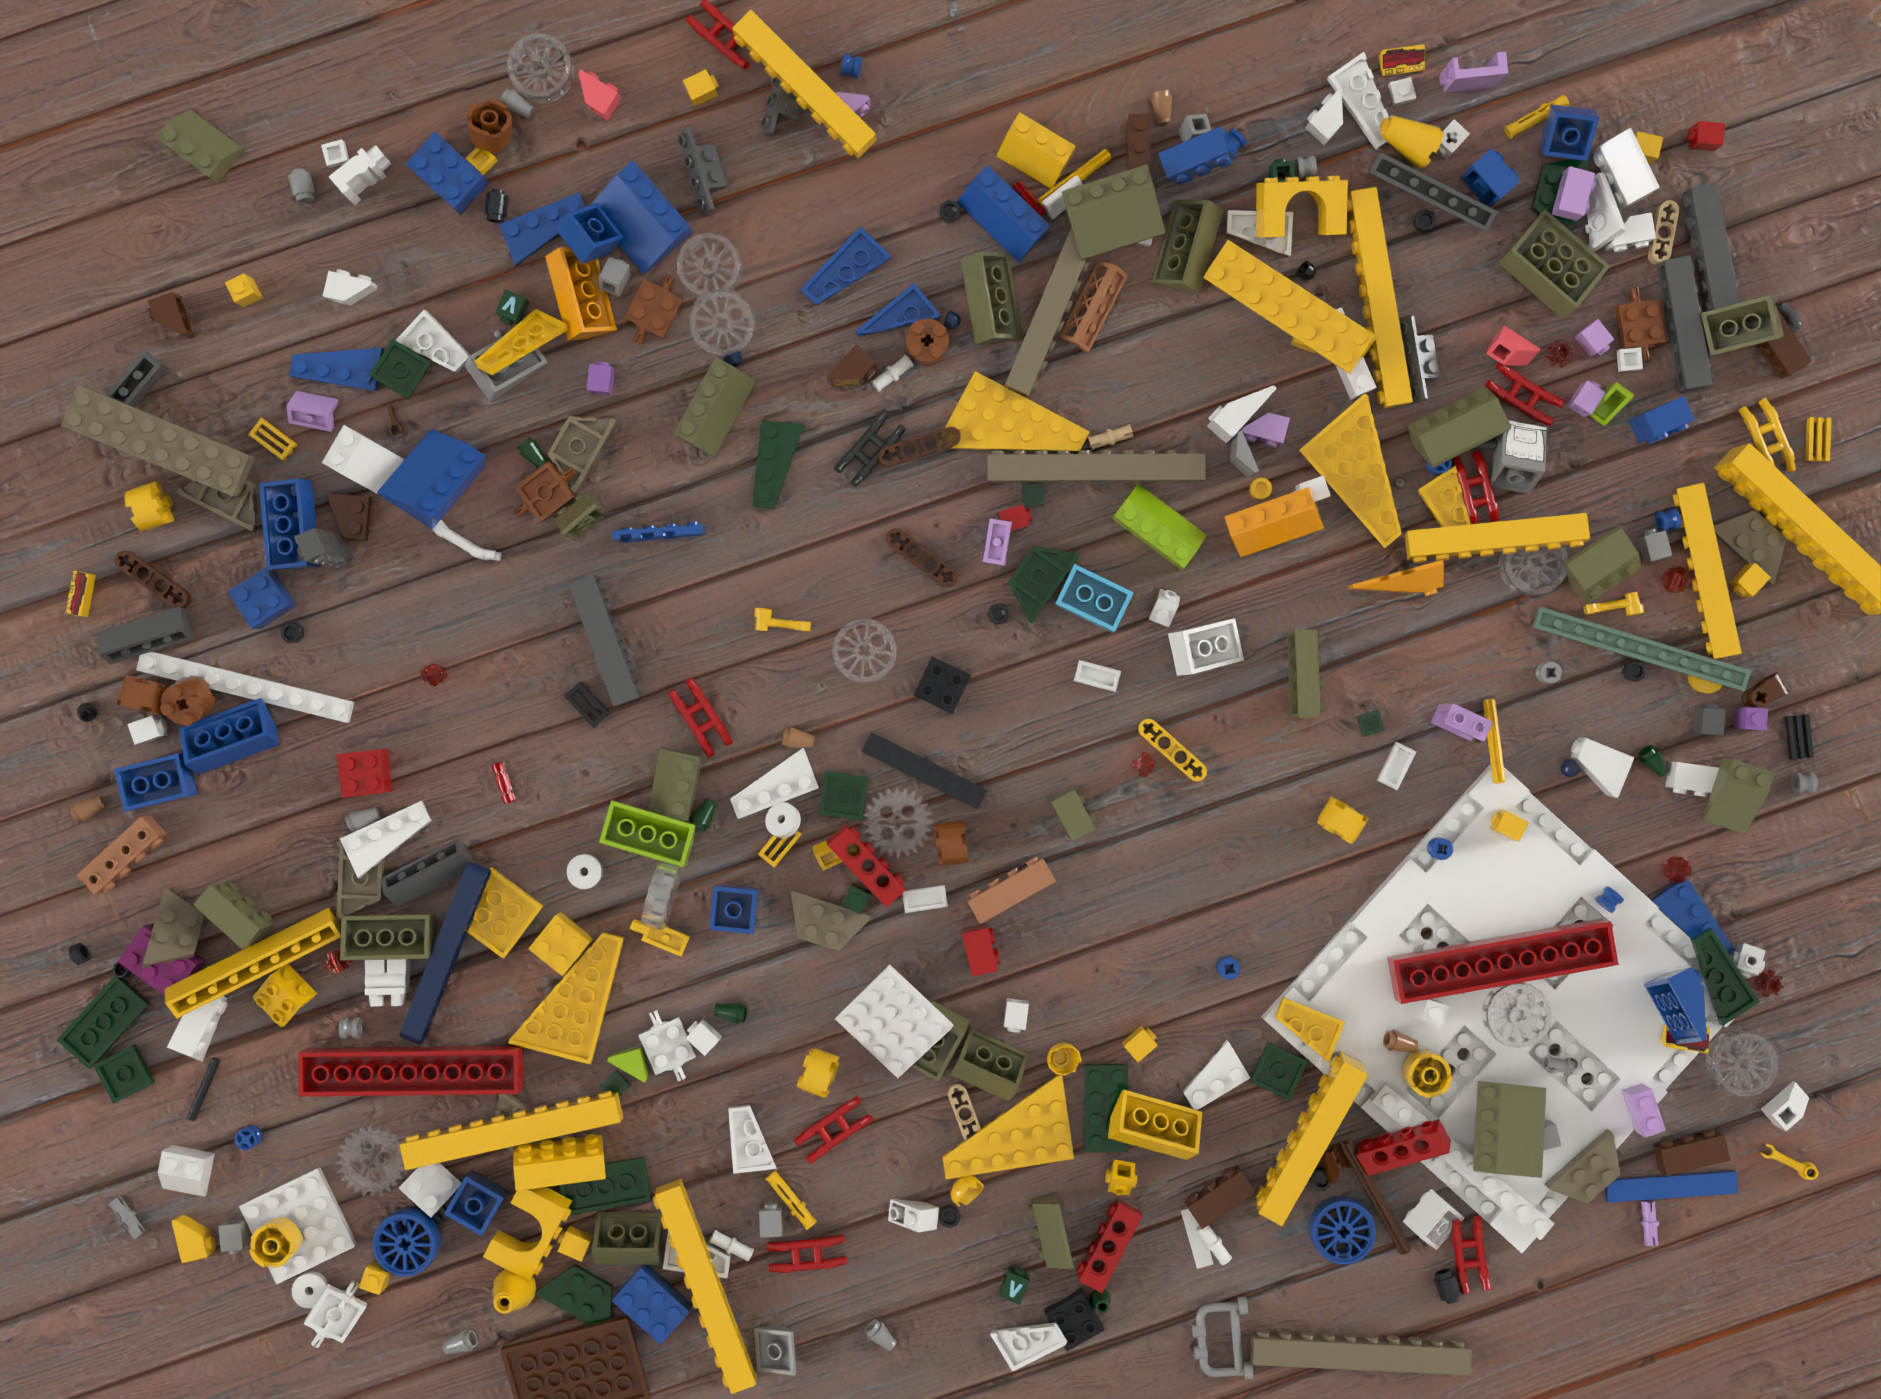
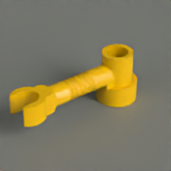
[1583,592,1645,616]
[754,608,811,631]
[1759,1143,1819,1180]

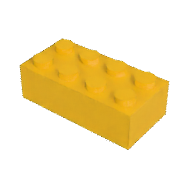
[513,1134,606,1191]

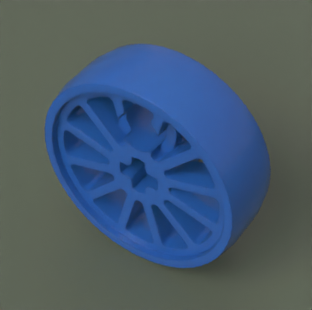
[1308,1196,1376,1264]
[373,1207,442,1277]

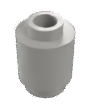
[288,168,315,203]

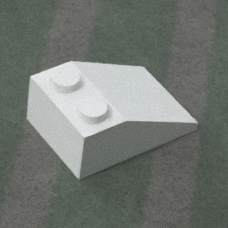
[1207,385,1277,443]
[322,425,405,495]
[1168,618,1244,676]

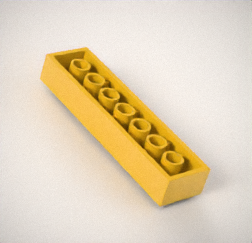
[1203,240,1376,375]
[1255,1051,1368,1226]

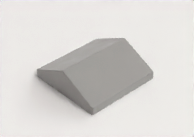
[1230,431,1259,478]
[754,1325,796,1376]

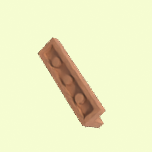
[1059,261,1128,353]

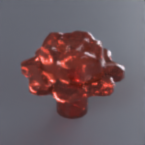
[420,664,448,686]
[1131,752,1155,778]

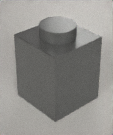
[1693,704,1725,735]

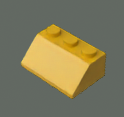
[996,112,1076,189]

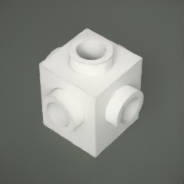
[1730,943,1766,979]

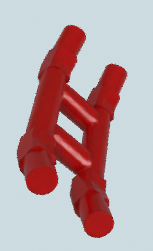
[685,0,749,70]
[1485,362,1566,427]
[1451,451,1499,524]
[667,677,733,758]
[793,1096,873,1164]
[1451,1215,1492,1294]
[766,1234,847,1273]

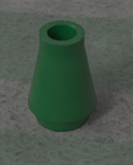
[517,437,548,469]
[1638,745,1670,777]
[690,798,717,832]
[714,1003,747,1024]
[1089,1289,1111,1314]

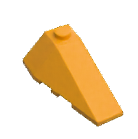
[1348,560,1444,596]

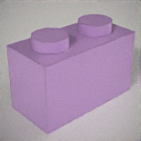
[1552,166,1596,221]
[1622,1084,1666,1138]

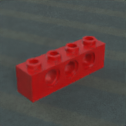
[826,823,906,908]
[1356,1119,1451,1176]
[1076,1198,1143,1293]

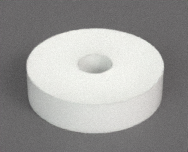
[765,802,801,838]
[567,854,603,889]
[292,1271,328,1309]

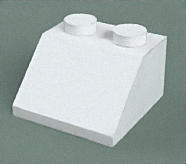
[158,1145,215,1197]
[1403,1189,1465,1250]

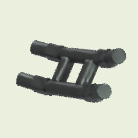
[834,410,906,487]

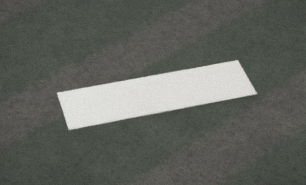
[1181,1209,1213,1269]

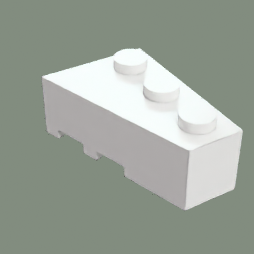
[167,996,227,1062]

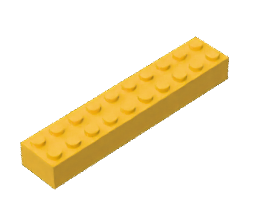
[1714,443,1881,615]

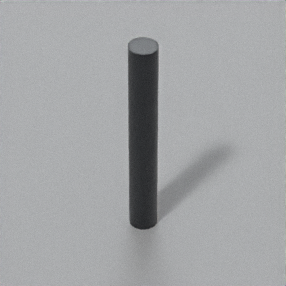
[187,1057,221,1121]

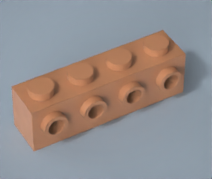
[77,815,167,895]
[967,856,1056,924]

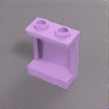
[1439,51,1508,93]
[1430,703,1493,741]

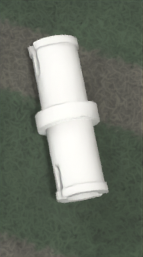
[871,355,913,392]
[1196,1225,1232,1265]
[709,1230,754,1262]

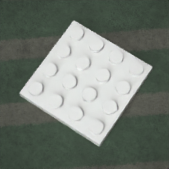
[835,964,953,1078]
[239,1167,357,1285]

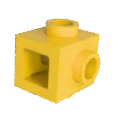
[1105,1159,1137,1196]

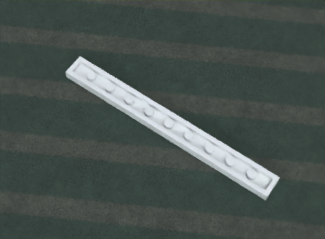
[136,651,354,723]
[1370,1083,1555,1240]

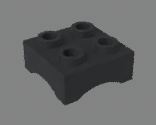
[914,657,971,714]
[1044,1287,1105,1352]

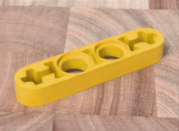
[1138,719,1207,781]

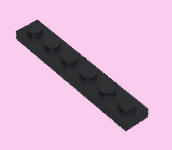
[862,732,988,809]

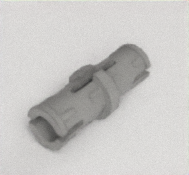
[108,1196,146,1240]

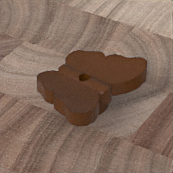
[1322,1143,1351,1183]

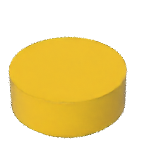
[1249,477,1272,500]

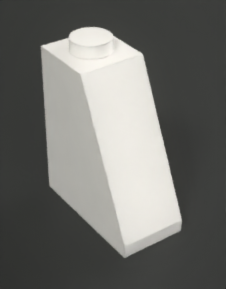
[1571,738,1634,798]

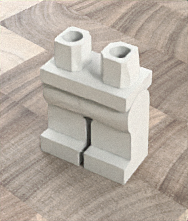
[329,145,392,205]
[365,959,410,1007]

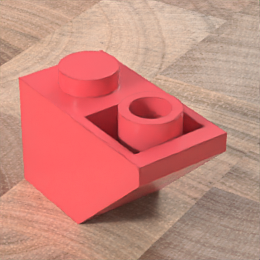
[578,69,621,121]
[1486,325,1540,366]

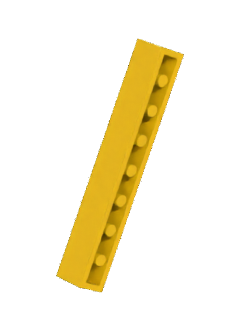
[732,9,877,159]
[1672,483,1742,659]
[1405,513,1590,563]
[165,908,341,1019]

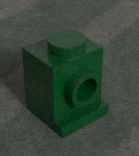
[1269,159,1295,182]

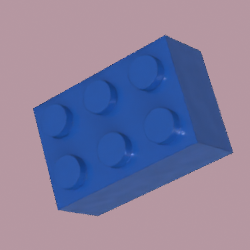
[1158,126,1237,186]
[405,132,489,215]
[114,753,198,812]
[612,1265,693,1345]

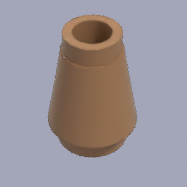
[1151,90,1172,124]
[781,727,814,748]
[69,795,106,823]
[1383,1029,1418,1053]

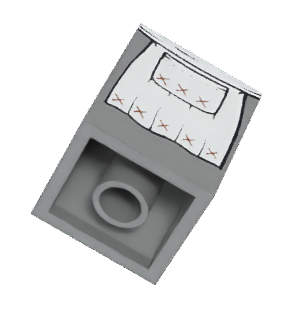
[1489,420,1547,494]

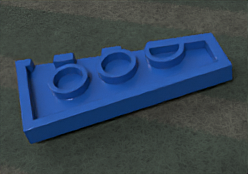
[499,192,586,266]
[800,227,892,306]
[289,348,384,392]
[612,521,706,543]
[1650,877,1735,954]

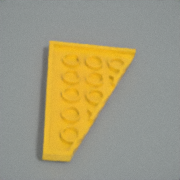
[939,371,1090,452]
[1299,393,1402,548]
[509,932,625,1065]
[942,1074,1074,1179]

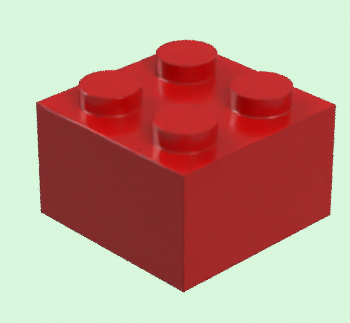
[336,749,393,798]
[962,923,1001,977]

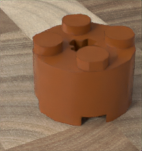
[467,99,513,154]
[906,319,949,367]
[117,675,169,715]
[160,676,215,726]
[933,820,969,866]

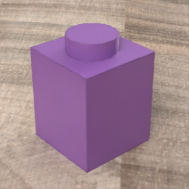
[587,361,615,396]
[1734,707,1768,731]

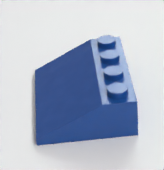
[591,160,693,275]
[377,429,485,530]
[1644,967,1706,1044]

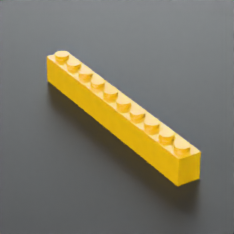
[1347,187,1413,410]
[399,1091,624,1170]
[653,1179,757,1394]

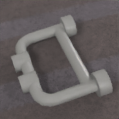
[1192,1296,1254,1380]

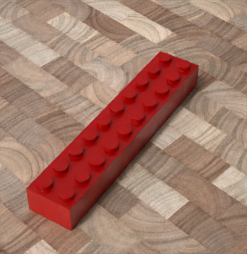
[1387,919,1619,1004]
[298,1046,524,1097]

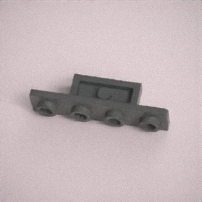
[761,48,801,136]
[678,126,728,217]
[1399,315,1440,405]

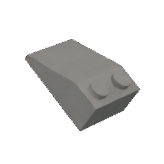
[465,339,548,402]

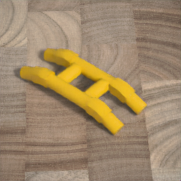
[1739,398,1796,472]

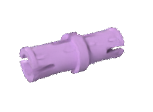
[1640,1199,1659,1246]

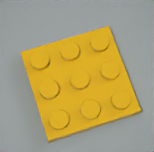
[468,867,544,959]

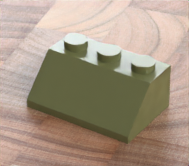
[156,109,244,184]
[1701,294,1784,356]
[1564,526,1642,604]
[648,748,703,821]
[950,1028,1029,1102]
[1028,1192,1074,1269]
[592,1212,663,1265]

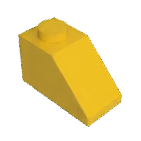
[171,1214,216,1263]

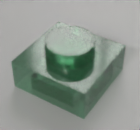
[1022,484,1044,506]
[1356,709,1385,737]
[600,1069,631,1097]

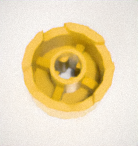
[124,481,174,531]
[1317,796,1369,844]
[797,1048,840,1098]
[1402,1049,1453,1098]
[249,1217,303,1268]

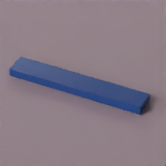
[1605,1170,1738,1202]

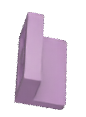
[286,391,338,432]
[983,518,1012,565]

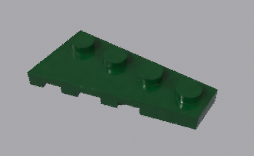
[1690,928,1760,1026]

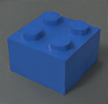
[1539,104,1600,161]
[1460,148,1521,207]
[556,203,624,264]
[1628,396,1695,444]
[228,568,297,629]
[709,884,760,934]
[444,1170,509,1236]

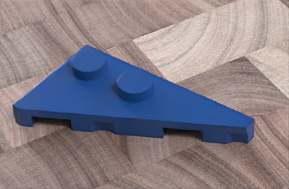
[856,283,941,337]

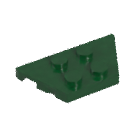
[1531,156,1591,231]
[1008,546,1080,623]
[535,1264,613,1324]

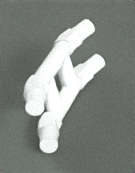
[433,520,502,561]

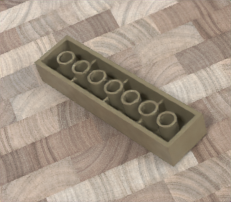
[61,384,255,497]

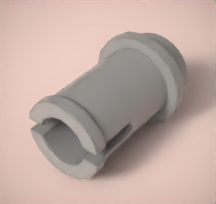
[1544,1055,1575,1075]

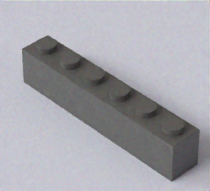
[1369,151,1498,232]
[1682,183,1740,312]
[1657,256,1714,392]
[569,575,643,707]

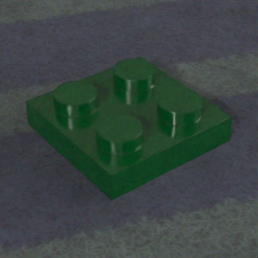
[369,339,432,400]
[819,771,868,820]
[1249,1041,1308,1101]
[93,1044,155,1104]

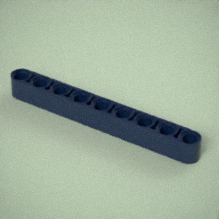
[399,861,491,1045]

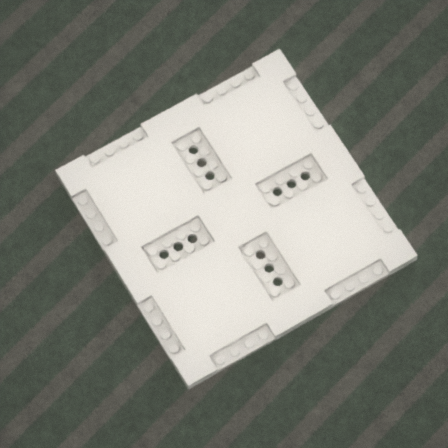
[1261,764,1734,1253]

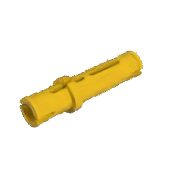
[1504,95,1569,139]
[765,1170,817,1230]

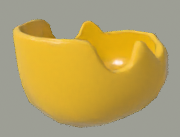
[1046,1042,1082,1076]
[950,1175,984,1207]

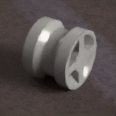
[1295,156,1317,180]
[1535,662,1562,684]
[1791,772,1818,794]
[339,1017,363,1040]

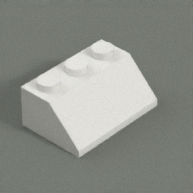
[1592,128,1660,210]

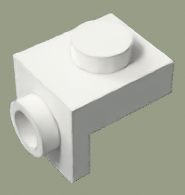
[1149,589,1180,627]

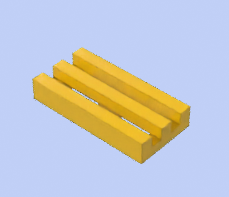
[248,417,298,461]
[1805,417,1831,462]
[758,831,802,868]

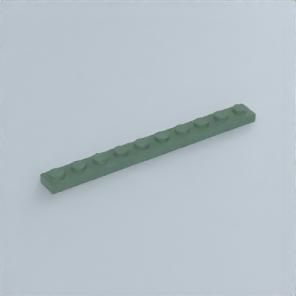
[1531,607,1751,692]

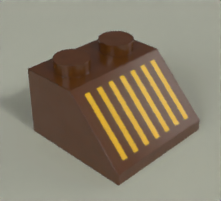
[827,344,877,387]

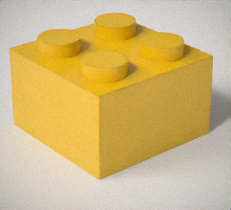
[528,912,594,976]

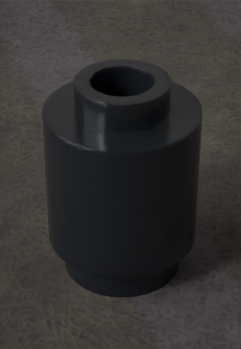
[484,189,509,223]
[1434,1268,1462,1304]

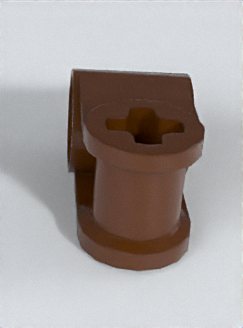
[1742,672,1789,708]

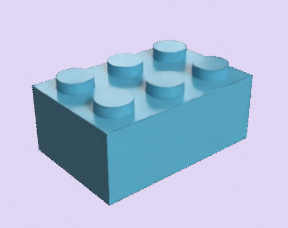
[1054,564,1134,633]

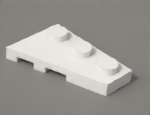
[1585,173,1626,252]
[1226,210,1293,257]
[1183,1040,1250,1110]
[663,1231,731,1278]
[990,1323,1067,1372]

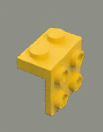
[253,964,318,1027]

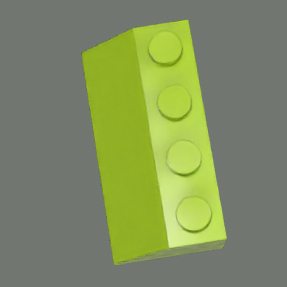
[1112,484,1207,570]
[599,800,696,867]

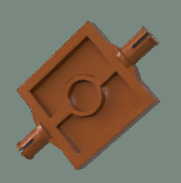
[624,274,683,344]
[1615,287,1667,362]
[514,462,577,523]

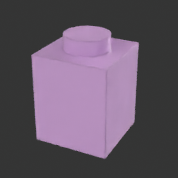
[1574,319,1614,357]
[1566,380,1606,417]

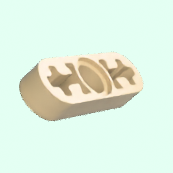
[1648,200,1679,265]
[948,1083,981,1141]

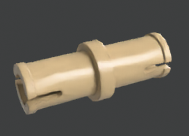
[1088,424,1134,450]

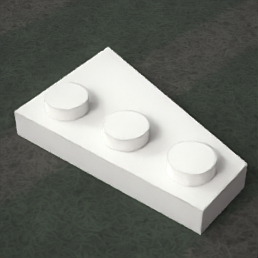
[396,310,470,372]
[728,1105,777,1174]

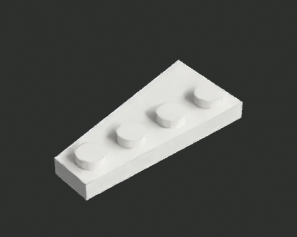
[1327,52,1389,150]
[730,748,819,819]
[340,801,432,879]

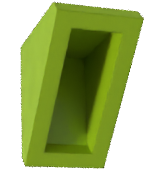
[1590,382,1634,426]
[607,1045,650,1083]

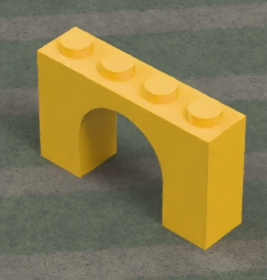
[1256,176,1348,238]
[483,1187,572,1281]

